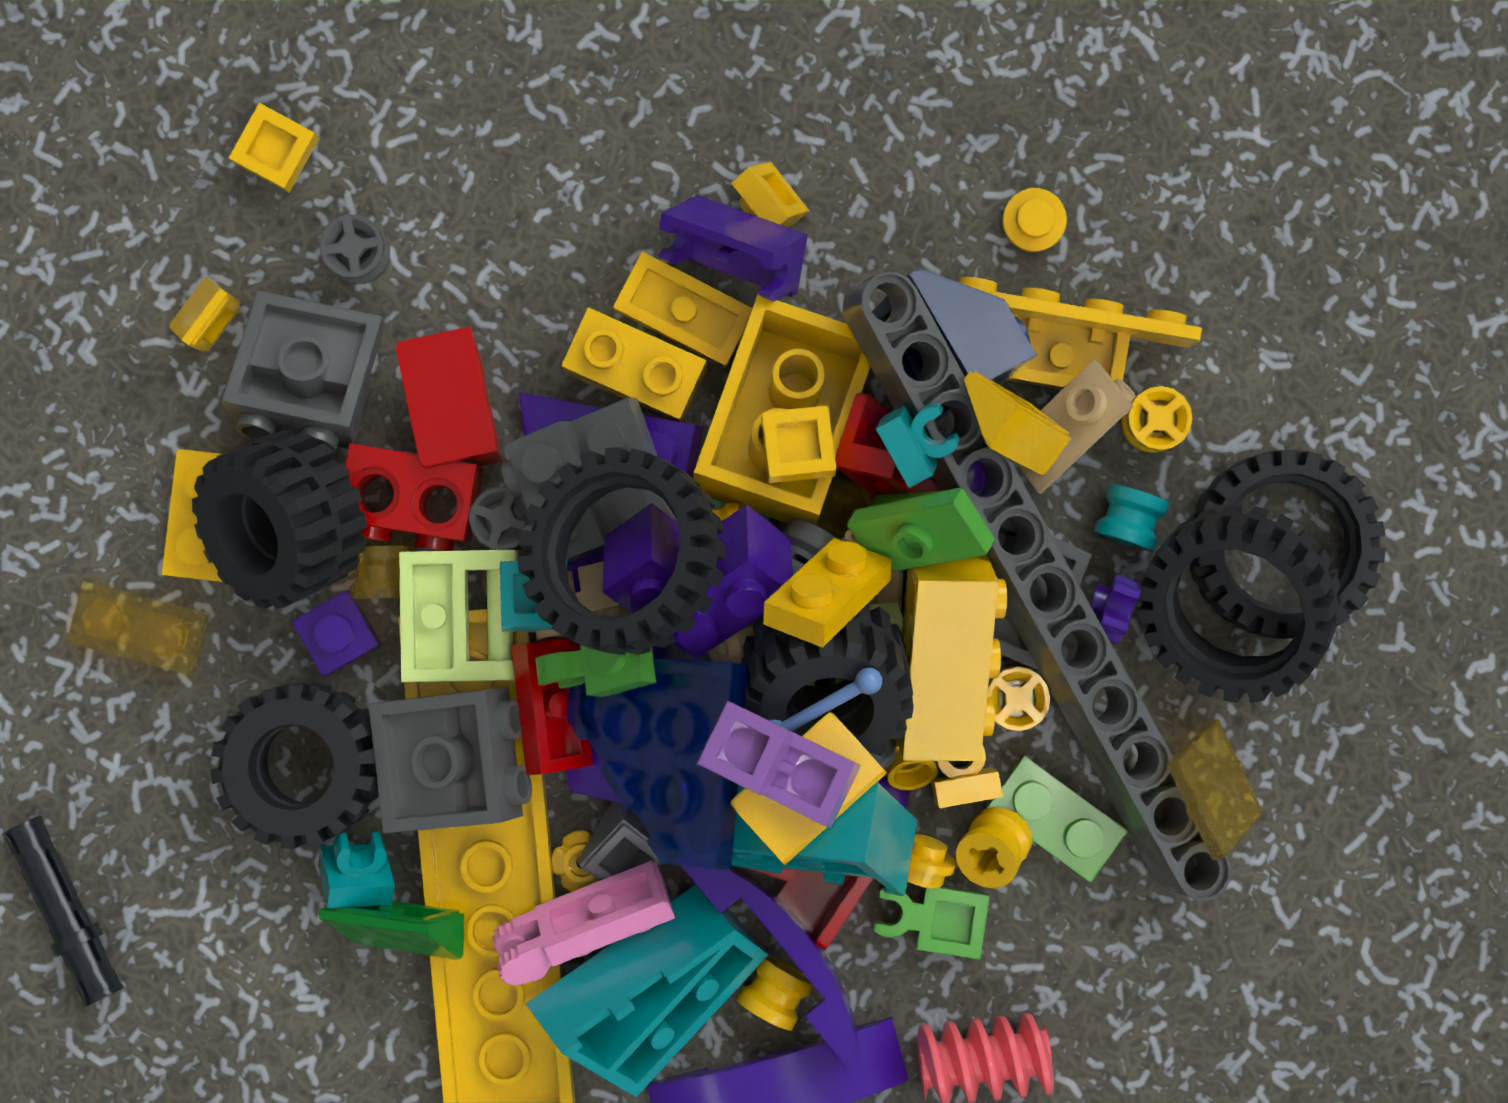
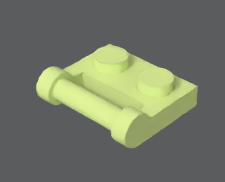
[399,550,519,682]

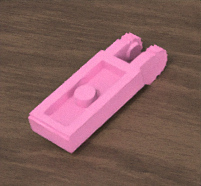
[492,860,675,987]

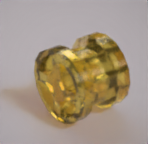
[349,546,413,599]

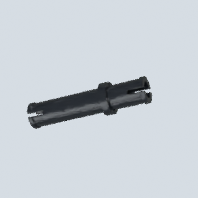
[2,816,124,1007]

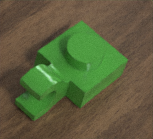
[535,645,656,697]

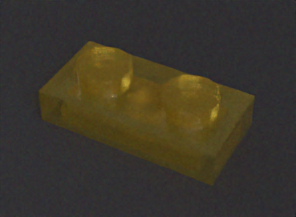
[66,581,211,675]

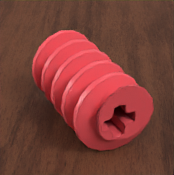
[916,1013,1054,1103]

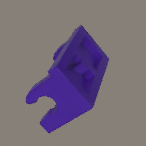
[658,195,808,302]

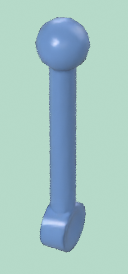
[769,668,883,731]

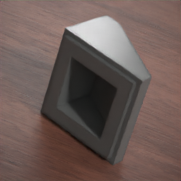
[578,802,669,881]

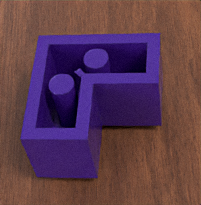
[602,503,793,660]

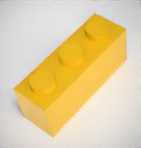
[897,555,1007,761]

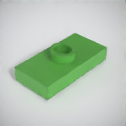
[847,487,995,572]

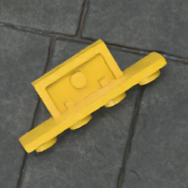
[959,277,1202,390]

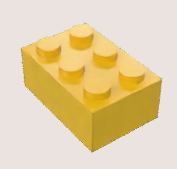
[693,294,871,525]

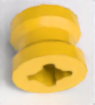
[1121,386,1193,453]
[987,666,1050,731]
[956,807,1033,889]
[736,955,815,1031]

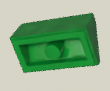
[319,901,464,960]

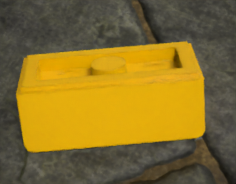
[964,371,1071,475]
[731,712,887,865]

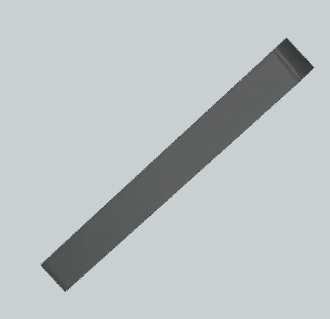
[843,272,1231,901]

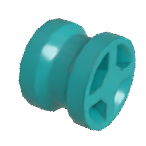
[1093,484,1170,552]

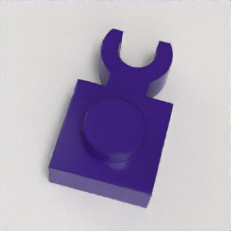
[1090,574,1141,645]

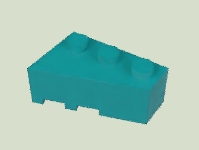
[676,766,917,896]
[526,885,769,1097]

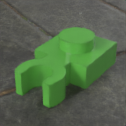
[873,886,990,960]

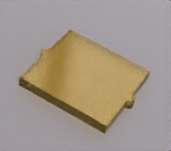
[1167,719,1263,861]

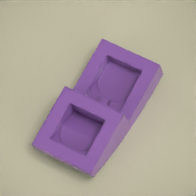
[697,701,861,828]

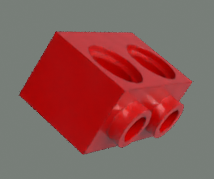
[345,443,484,551]

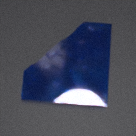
[567,658,748,870]

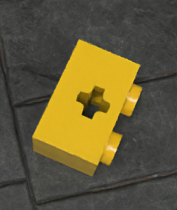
[561,307,708,422]

